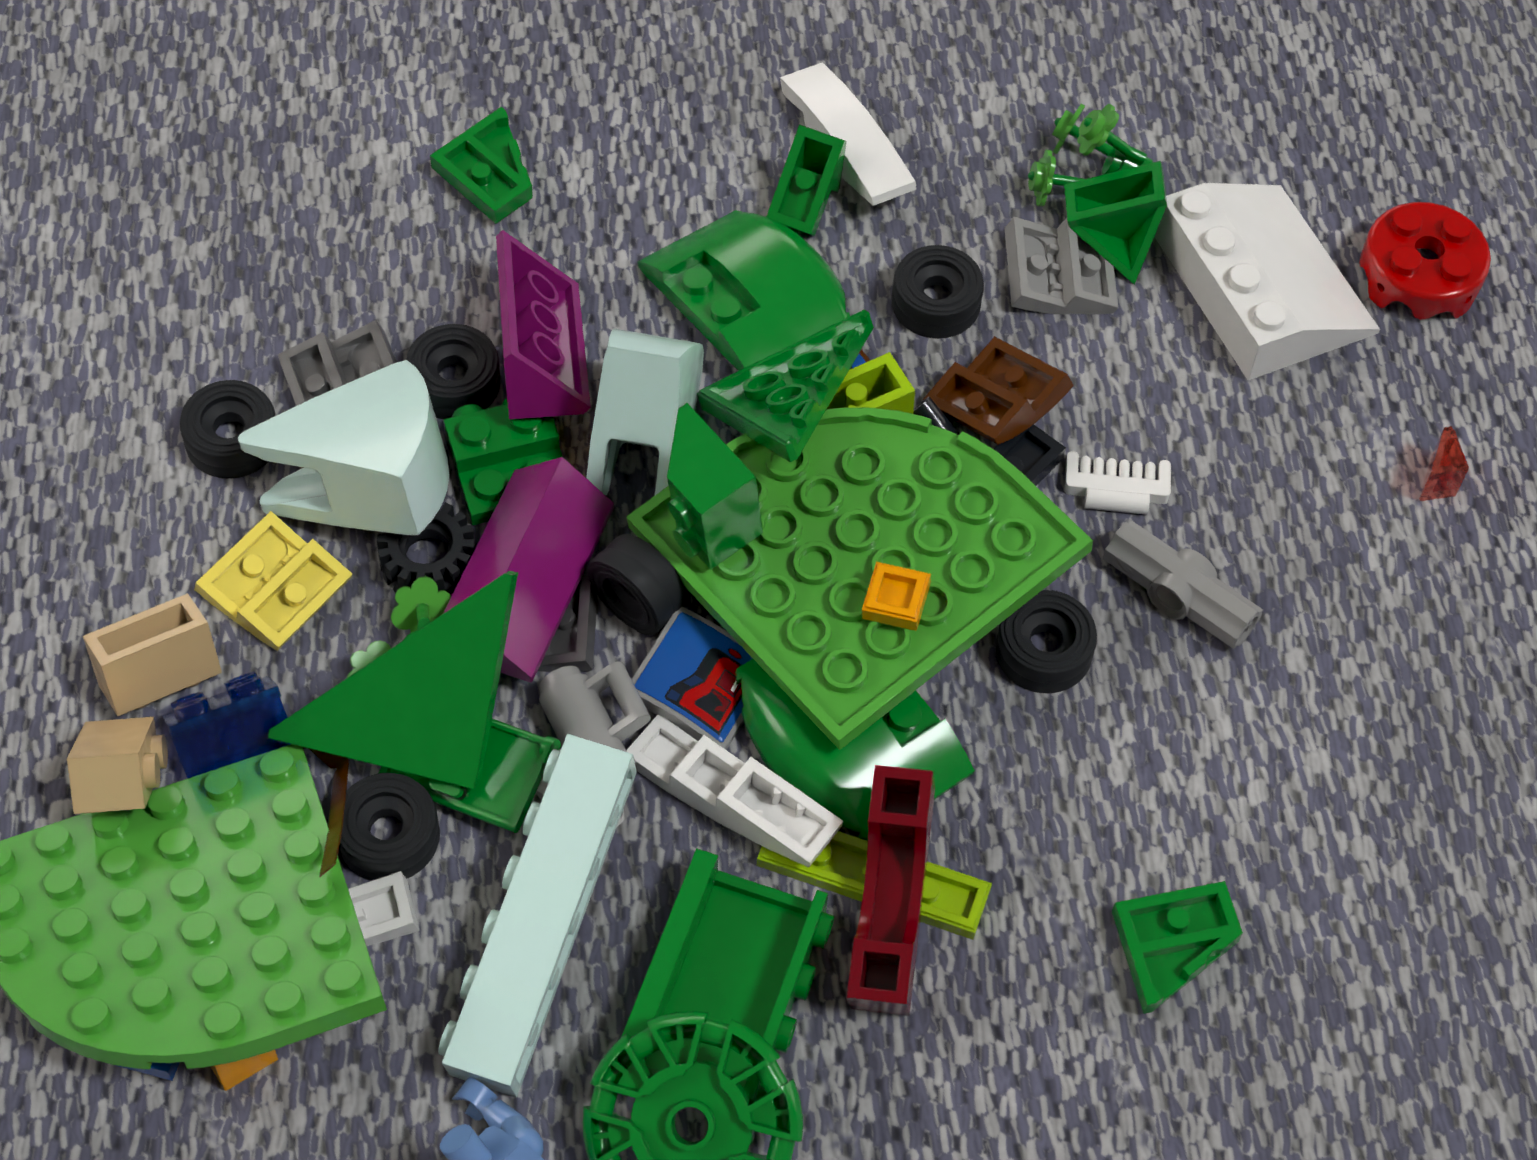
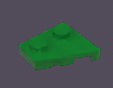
[1112,881,1243,1014]

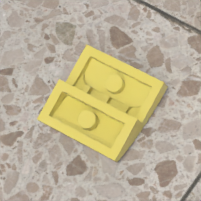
[194,511,353,651]

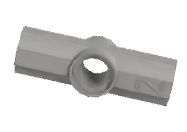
[1103,520,1263,649]

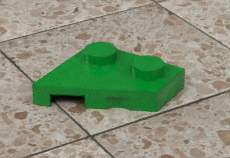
[430,107,533,224]

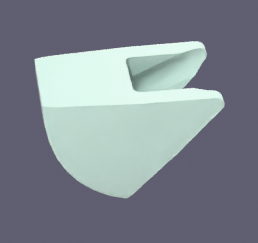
[586,329,704,495]
[238,360,449,535]

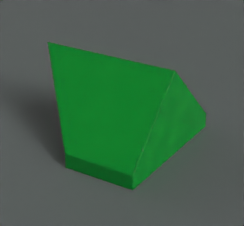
[1064,161,1167,285]

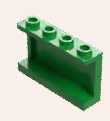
[622,848,835,1103]

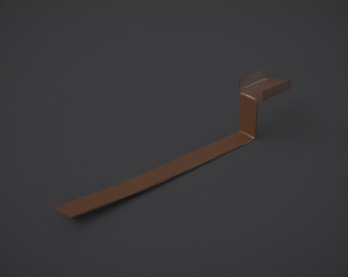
[303,747,349,877]

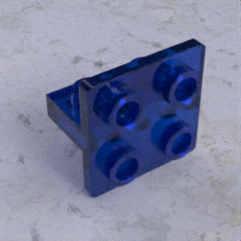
[163,671,290,779]

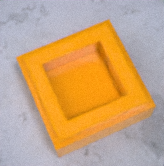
[862,561,931,631]

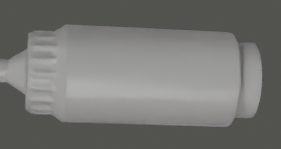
[539,661,651,752]

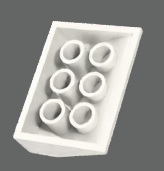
[1154,183,1380,380]

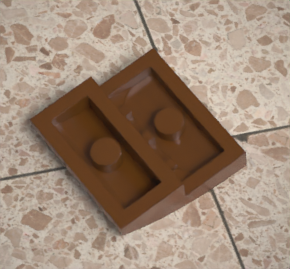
[923,336,1074,445]

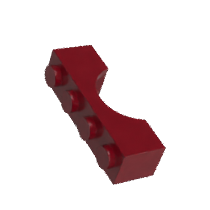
[847,765,935,1016]

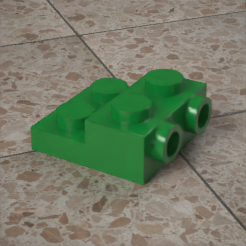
[443,398,563,526]

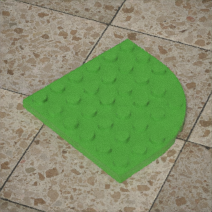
[626,407,1093,750]
[0,744,387,1069]

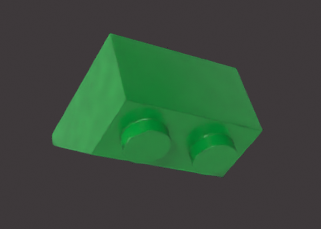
[667,403,763,570]

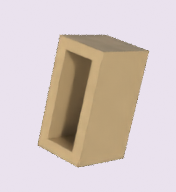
[83,593,222,716]
[67,717,168,814]

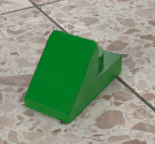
[766,124,847,236]

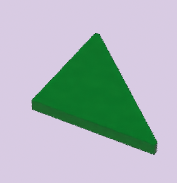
[697,310,874,462]
[268,571,518,789]

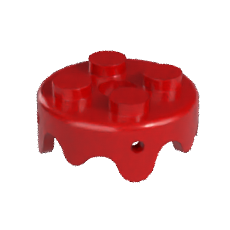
[1359,202,1491,320]

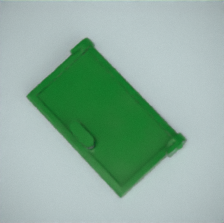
[378,718,561,833]

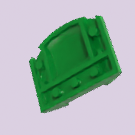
[637,210,850,371]
[735,659,975,841]

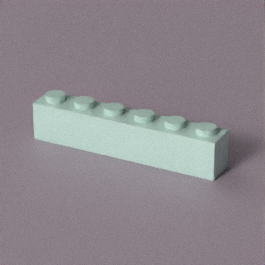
[438,734,637,1097]

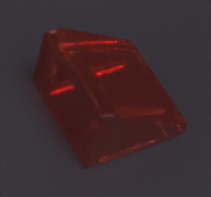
[1419,426,1469,501]

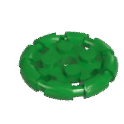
[582,1011,803,1160]

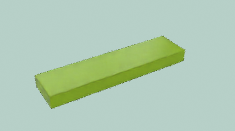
[756,831,992,940]

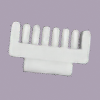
[1064,451,1171,515]

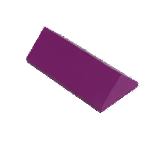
[496,230,591,419]
[443,457,614,683]

